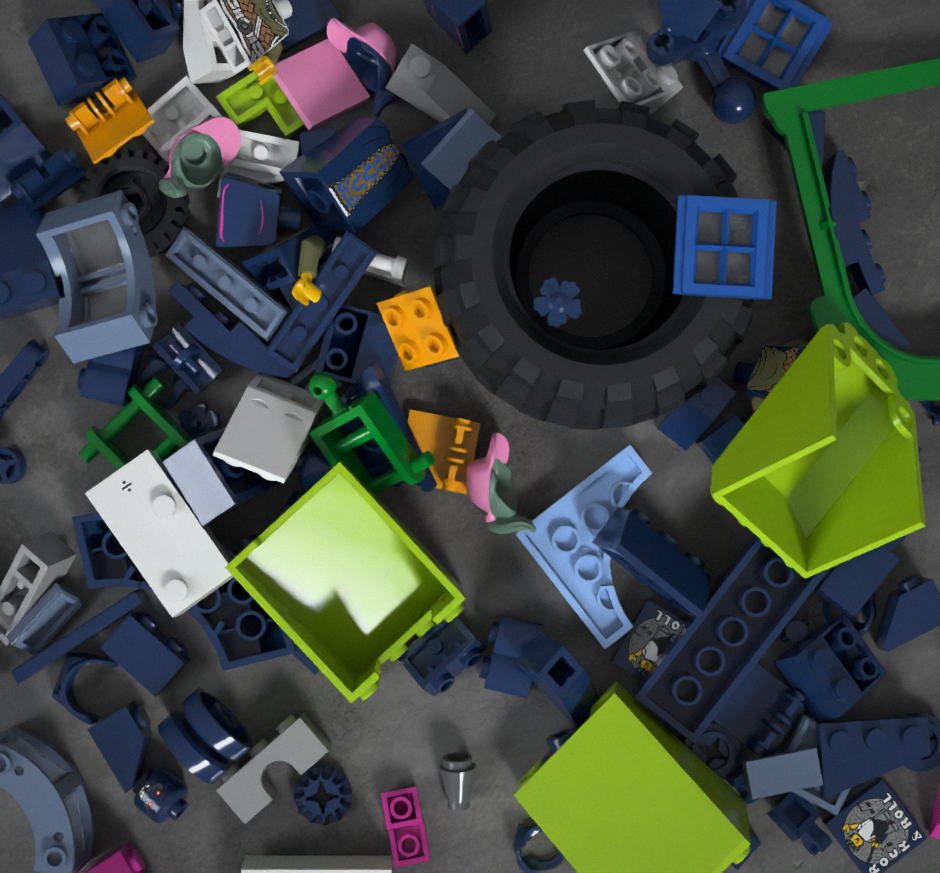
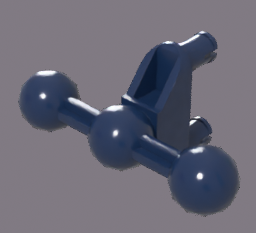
[646,0,756,124]

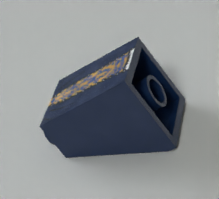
[279,118,415,233]

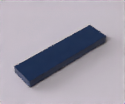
[264,230,378,373]
[11,589,150,684]

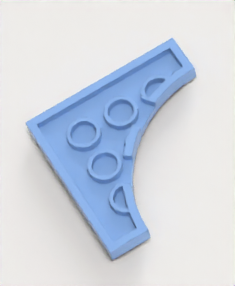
[515,445,652,649]

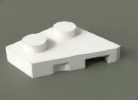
[217,129,301,198]

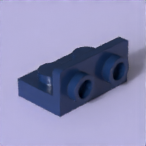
[398,616,487,696]

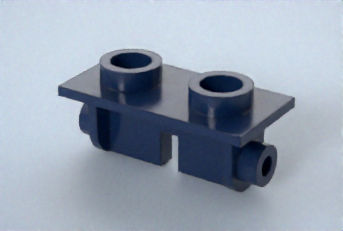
[9,147,87,215]

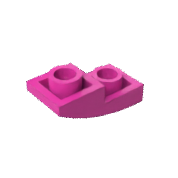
[381,786,431,868]

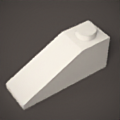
[183,0,244,84]

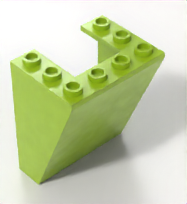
[225,460,466,704]
[513,681,751,873]

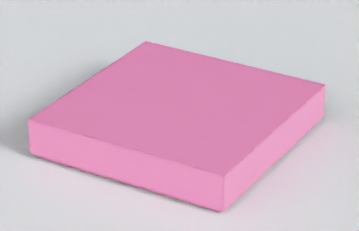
[274,39,370,131]

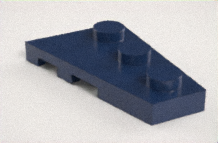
[815,715,931,799]

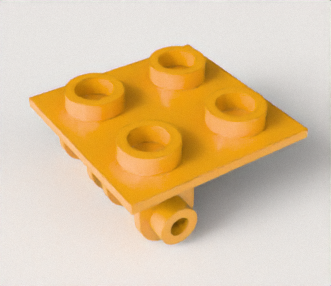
[65,77,155,164]
[377,285,459,371]
[408,409,481,494]

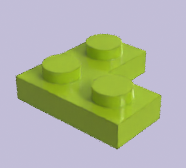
[216,61,306,139]

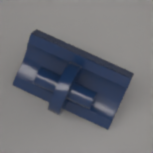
[152,322,225,395]

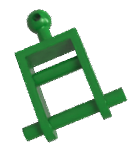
[309,372,435,500]
[78,377,194,470]

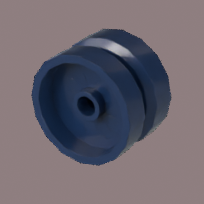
[158,687,253,784]

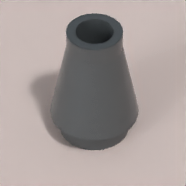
[440,752,476,810]

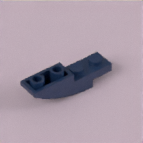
[824,149,886,296]
[168,281,297,380]

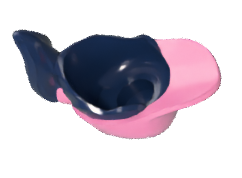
[327,18,399,118]

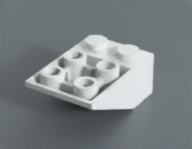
[583,28,683,115]
[213,372,325,484]

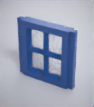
[717,0,834,91]
[672,195,777,300]

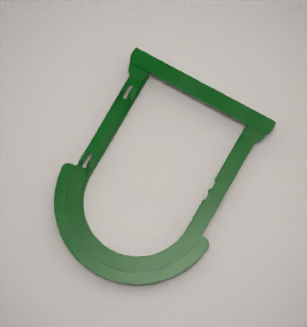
[760,58,940,401]

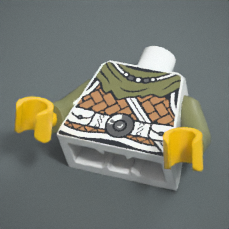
[199,0,293,86]

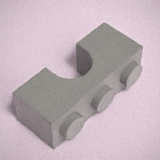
[216,712,332,824]

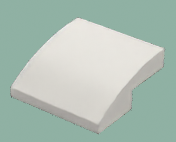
[142,75,222,163]

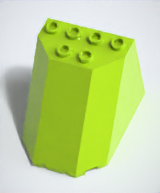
[710,322,926,579]

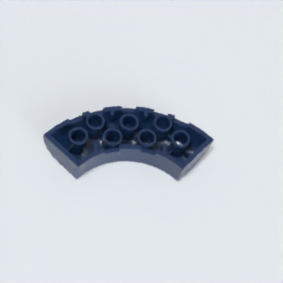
[72,513,296,671]

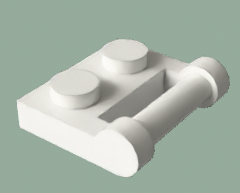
[331,236,408,287]

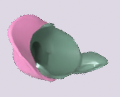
[159,116,241,198]
[464,432,536,534]

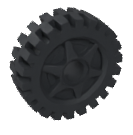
[77,148,190,258]

